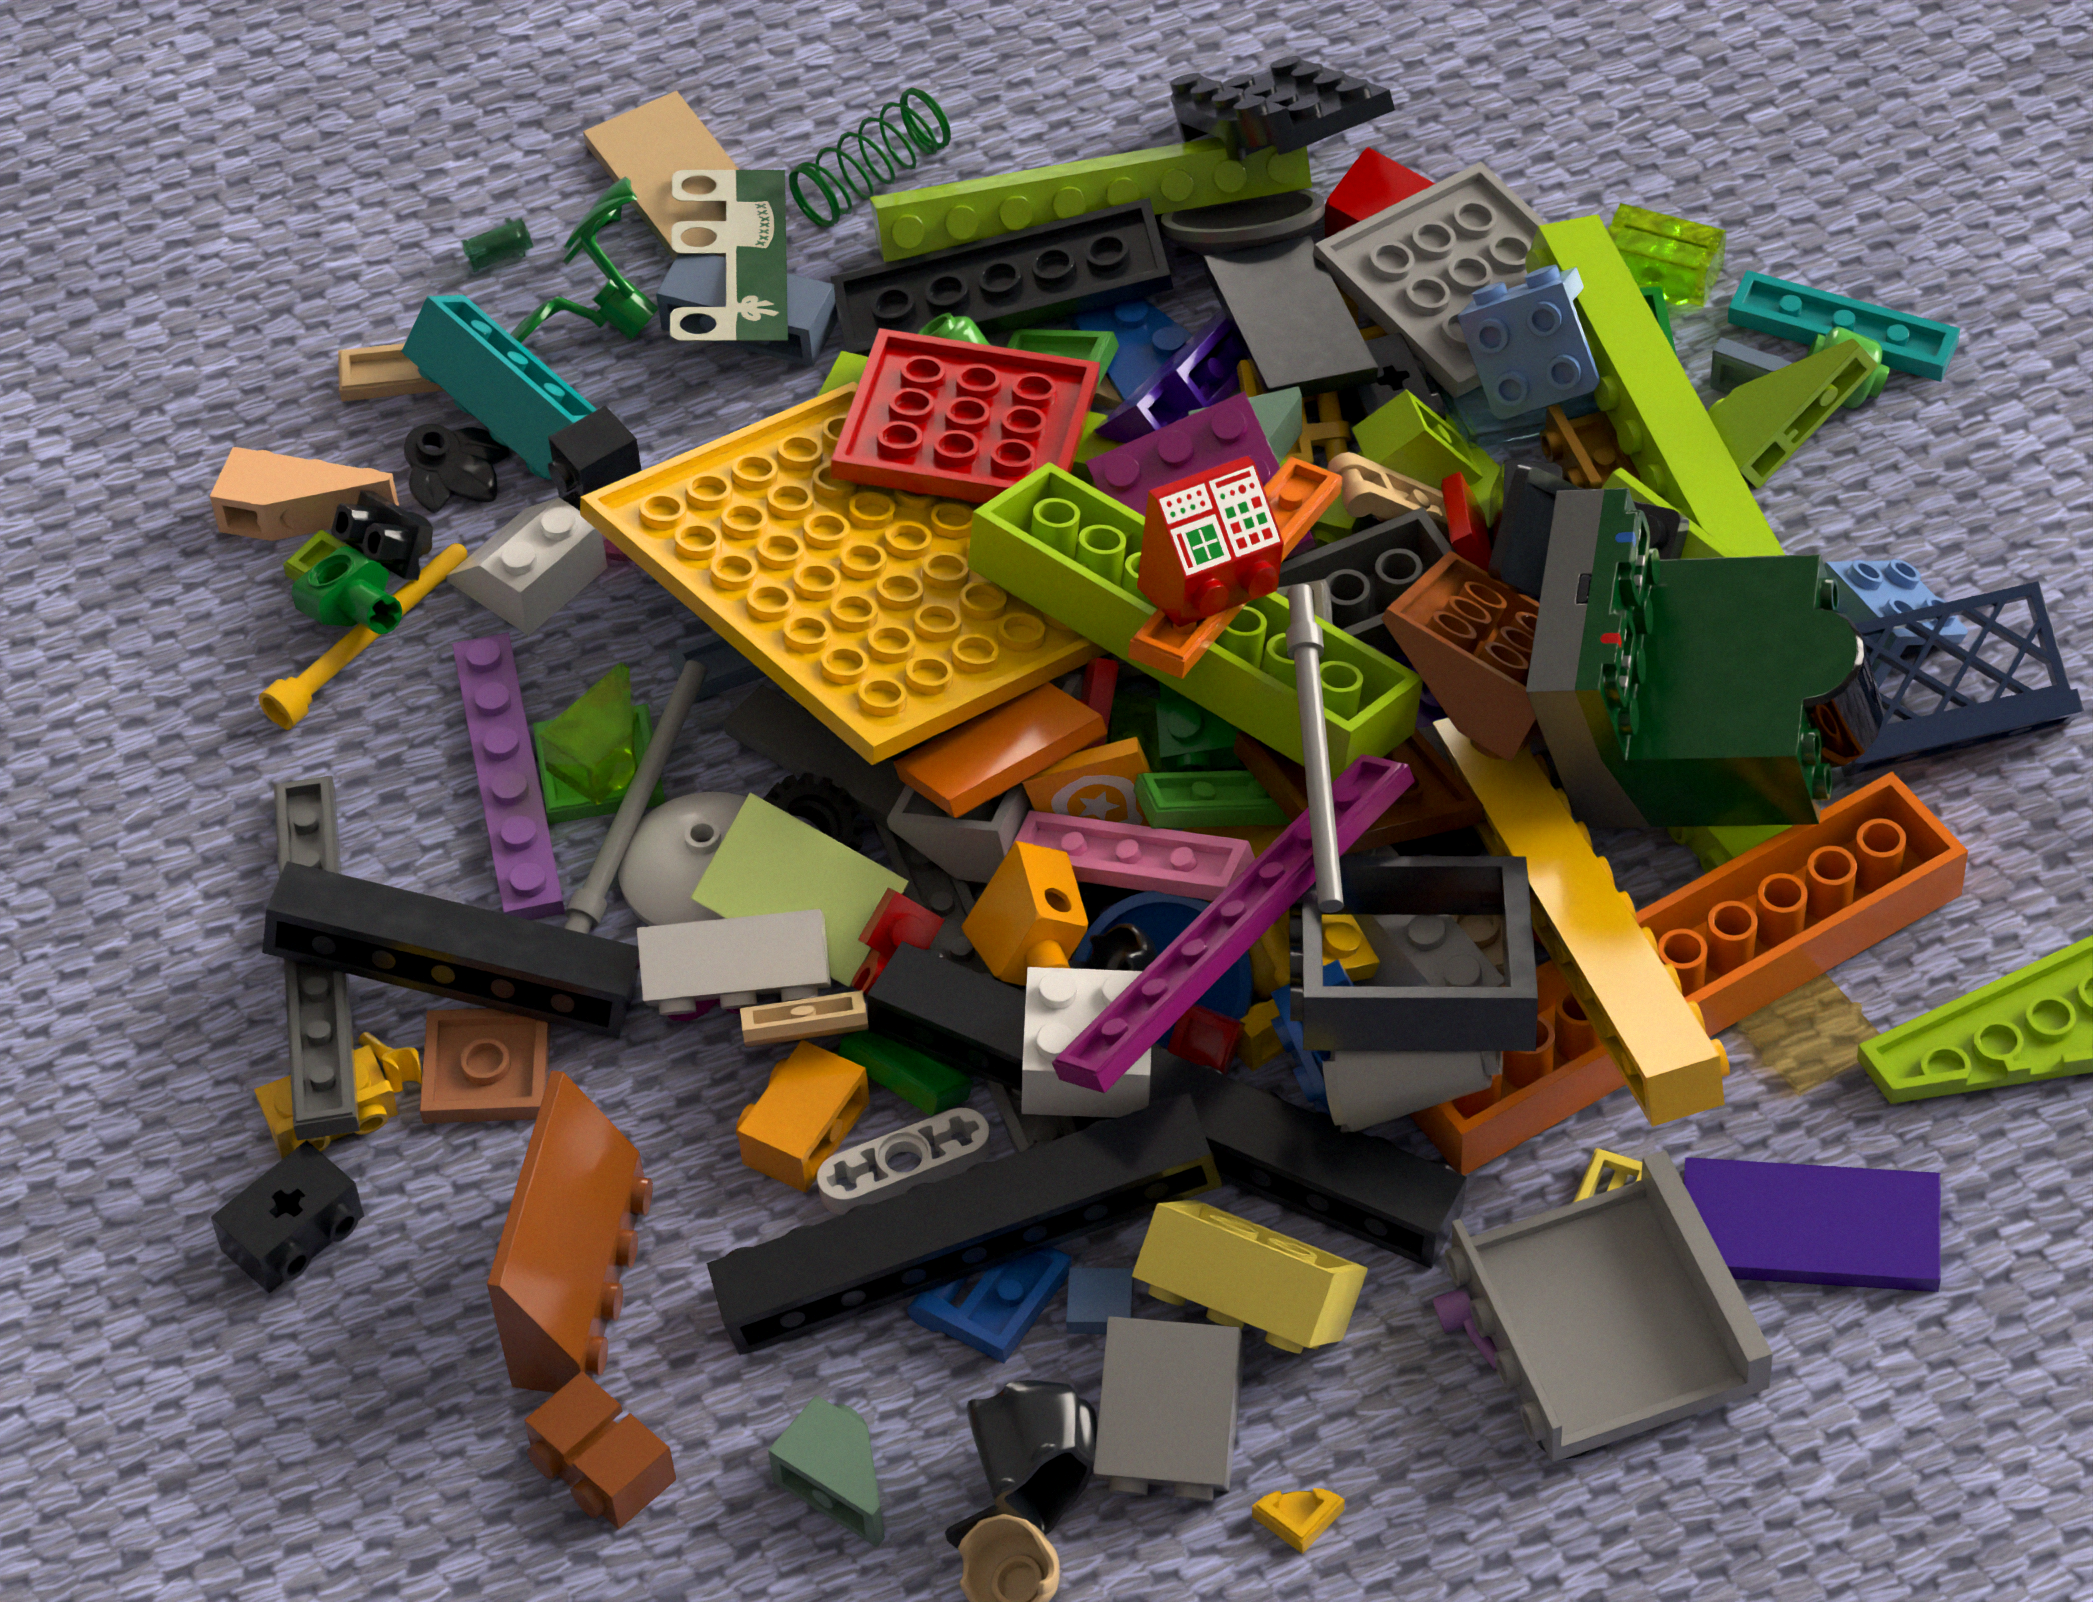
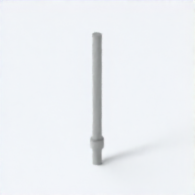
[1285,584,1344,913]
[564,660,708,934]

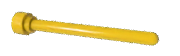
[258,543,468,730]

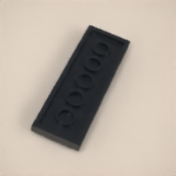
[831,197,1174,357]

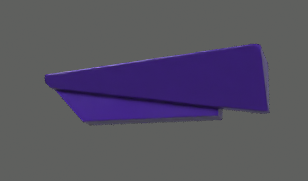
[1094,309,1247,444]

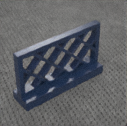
[1826,581,2084,777]

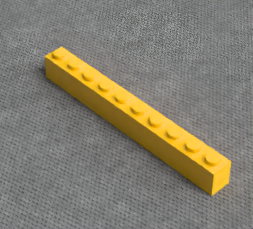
[1433,718,1730,1127]

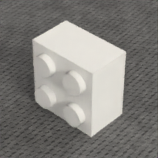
[1022,967,1151,1118]

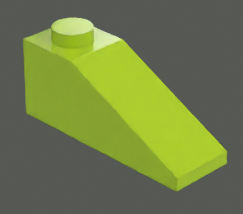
[1707,338,1879,489]

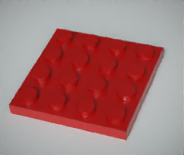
[831,328,1100,504]

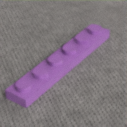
[452,632,565,920]

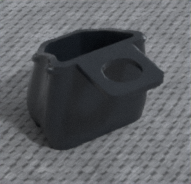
[945,1380,1097,1549]

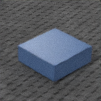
[1066,1267,1134,1334]

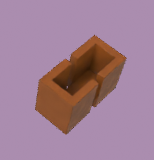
[524,1371,676,1529]

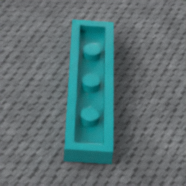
[1727,270,1960,382]

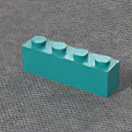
[401,295,597,480]

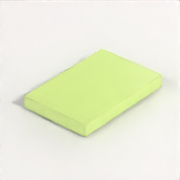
[690,792,910,988]

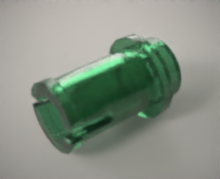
[460,217,534,273]

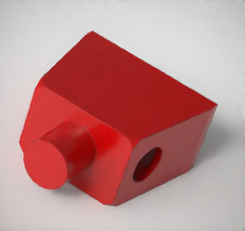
[1325,147,1435,238]

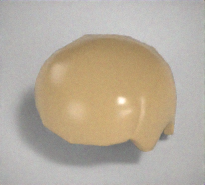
[958,1514,1060,1602]

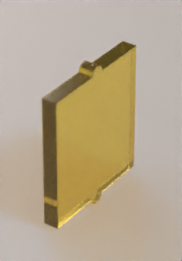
[1737,973,1880,1097]

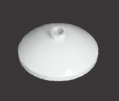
[618,792,747,926]

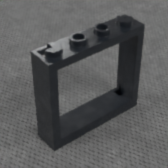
[1289,856,1538,1051]

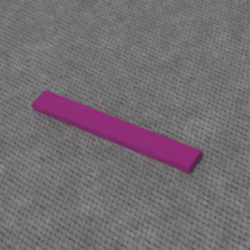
[1052,754,1415,1094]

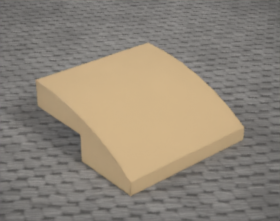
[740,990,869,1048]

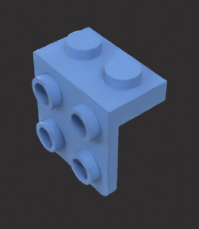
[1457,265,1600,419]
[1824,559,1968,690]

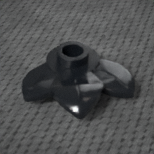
[404,424,509,513]

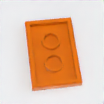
[894,682,1108,818]

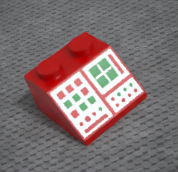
[1137,456,1284,628]

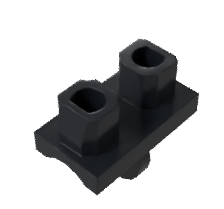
[331,490,433,581]

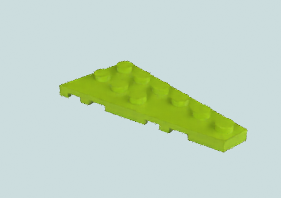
[1857,935,2093,1104]

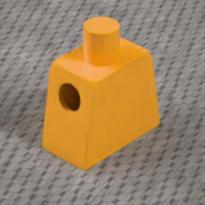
[961,841,1088,986]

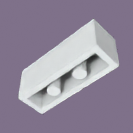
[637,909,831,1015]

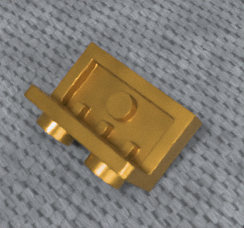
[1540,404,1641,490]

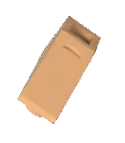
[210,447,399,541]

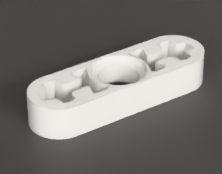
[817,1108,990,1215]

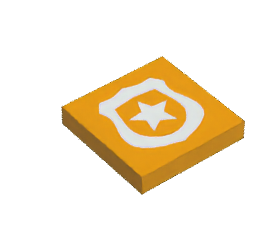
[1022,737,1172,830]

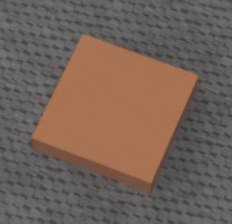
[420,1008,551,1124]

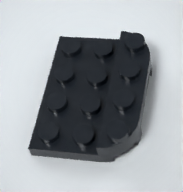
[1170,56,1395,161]

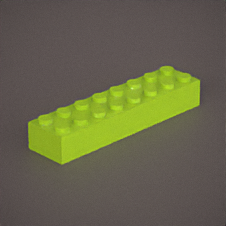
[968,462,1423,783]

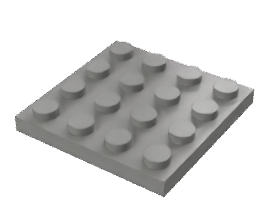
[1312,162,1548,399]

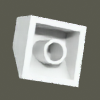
[446,497,608,636]

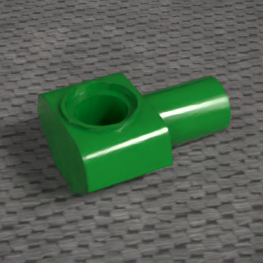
[291,546,402,634]

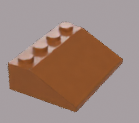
[1381,551,1541,763]
[487,1070,653,1393]

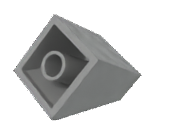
[1093,1316,1246,1502]

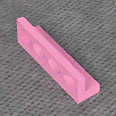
[1011,810,1255,901]

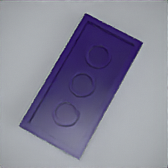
[1683,1157,1941,1292]

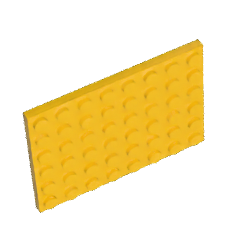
[580,381,1110,765]

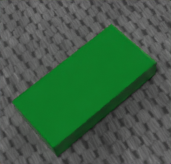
[837,1030,974,1116]

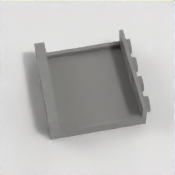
[1445,1150,1773,1463]

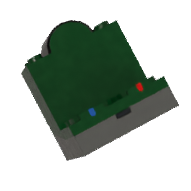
[1526,488,1883,828]

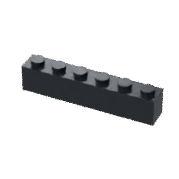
[262,861,640,1039]

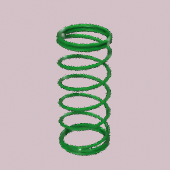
[789,87,951,228]

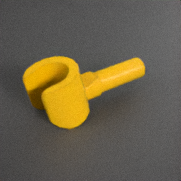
[358,1032,422,1092]

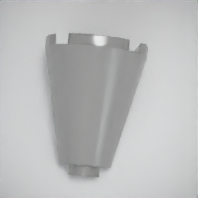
[1323,1051,1503,1133]

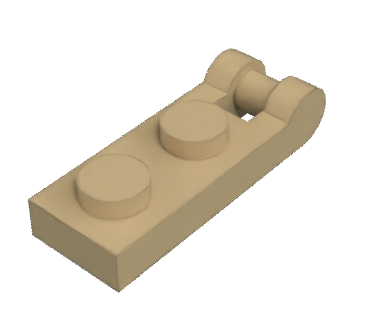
[1327,452,1454,548]

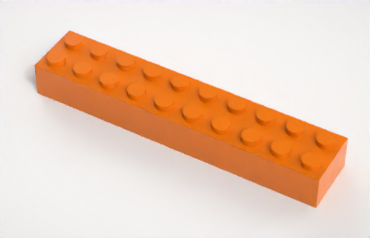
[1409,771,1968,1176]

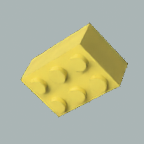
[1132,1199,1368,1354]

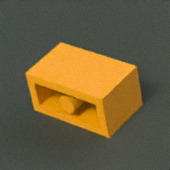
[736,1040,870,1193]

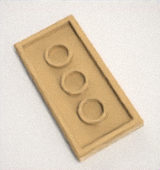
[583,90,739,260]

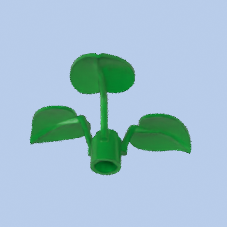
[510,176,658,343]

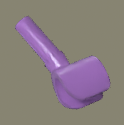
[1433,1290,1498,1370]

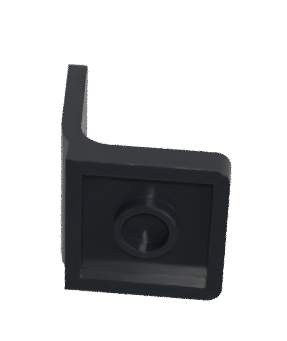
[1488,464,1690,599]

